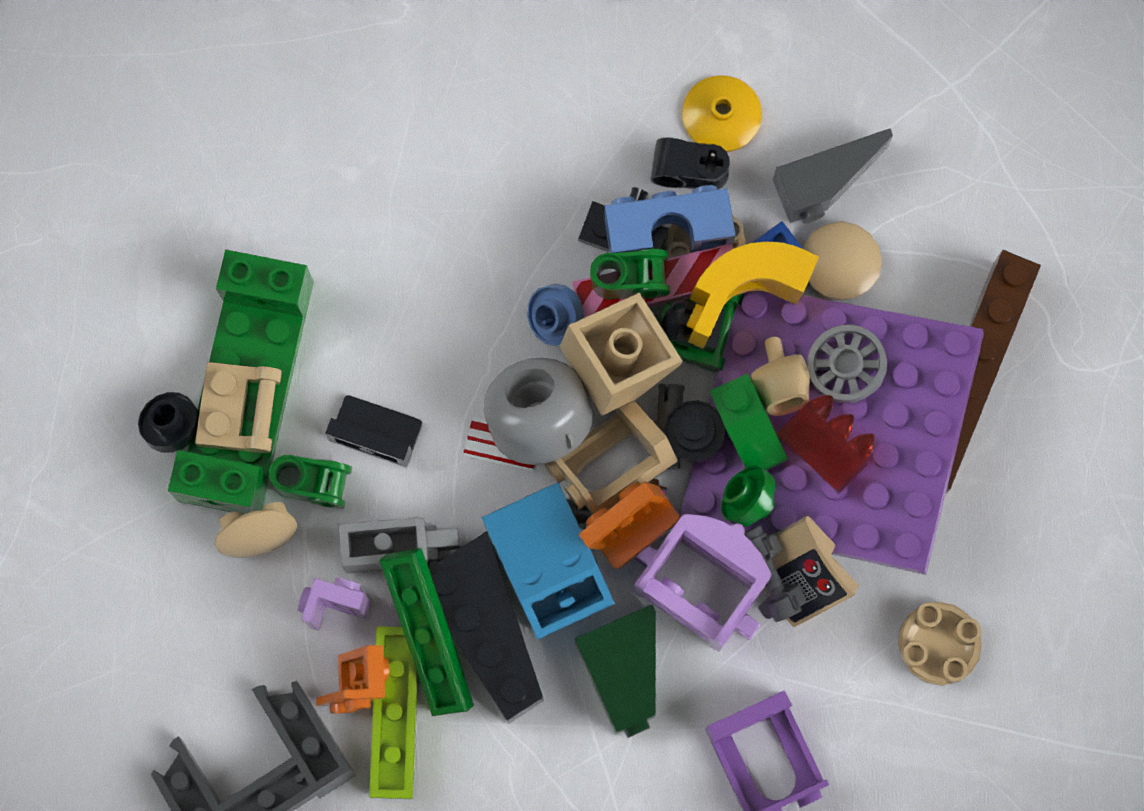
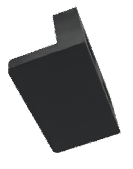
[325,395,422,468]

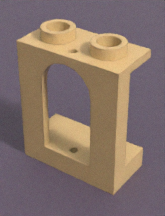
[545,400,678,515]

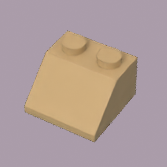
[560,293,682,415]

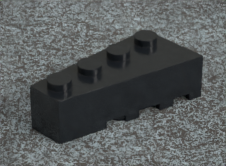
[429,531,544,724]

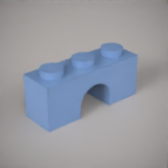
[604,185,736,253]

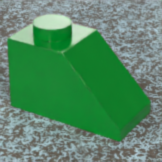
[710,373,789,470]

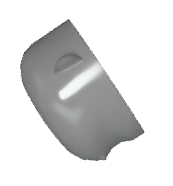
[483,358,593,465]

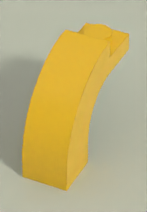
[686,242,819,349]

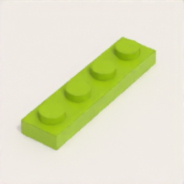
[369,626,418,799]

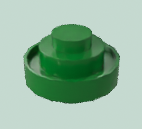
[721,465,775,527]

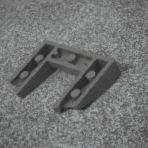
[151,681,356,811]

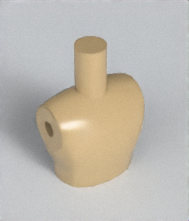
[751,337,810,416]

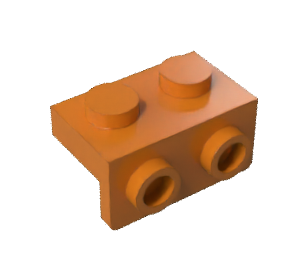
[578,481,681,569]
[316,645,389,714]

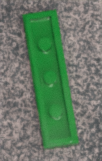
[379,548,474,716]

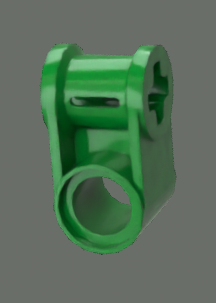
[590,249,670,300]
[269,455,353,509]

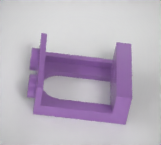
[705,690,829,811]

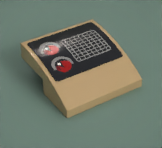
[764,515,859,627]

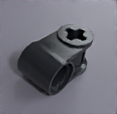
[650,137,730,190]

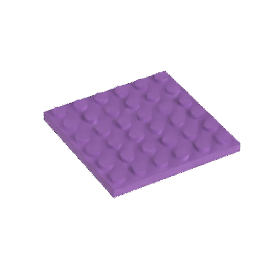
[680,291,984,575]

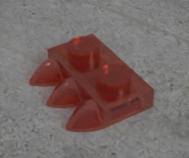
[776,395,875,494]

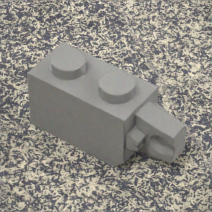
[339,517,460,573]

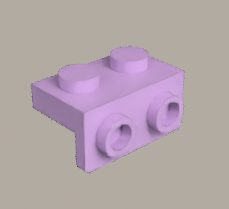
[298,577,371,631]

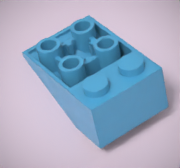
[481,482,615,640]

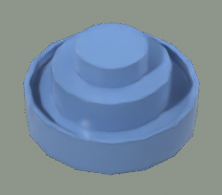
[527,284,584,346]

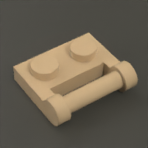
[195,362,282,453]

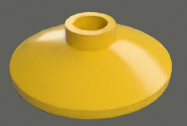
[682,75,762,152]

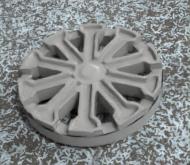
[807,325,887,403]

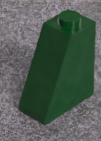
[574,604,656,738]

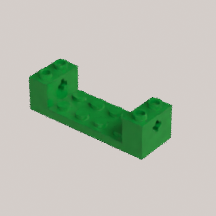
[168,249,314,514]

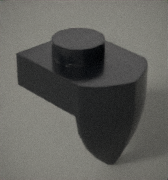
[662,299,725,353]

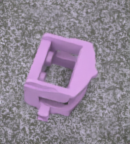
[633,514,771,652]

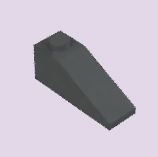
[773,128,893,224]

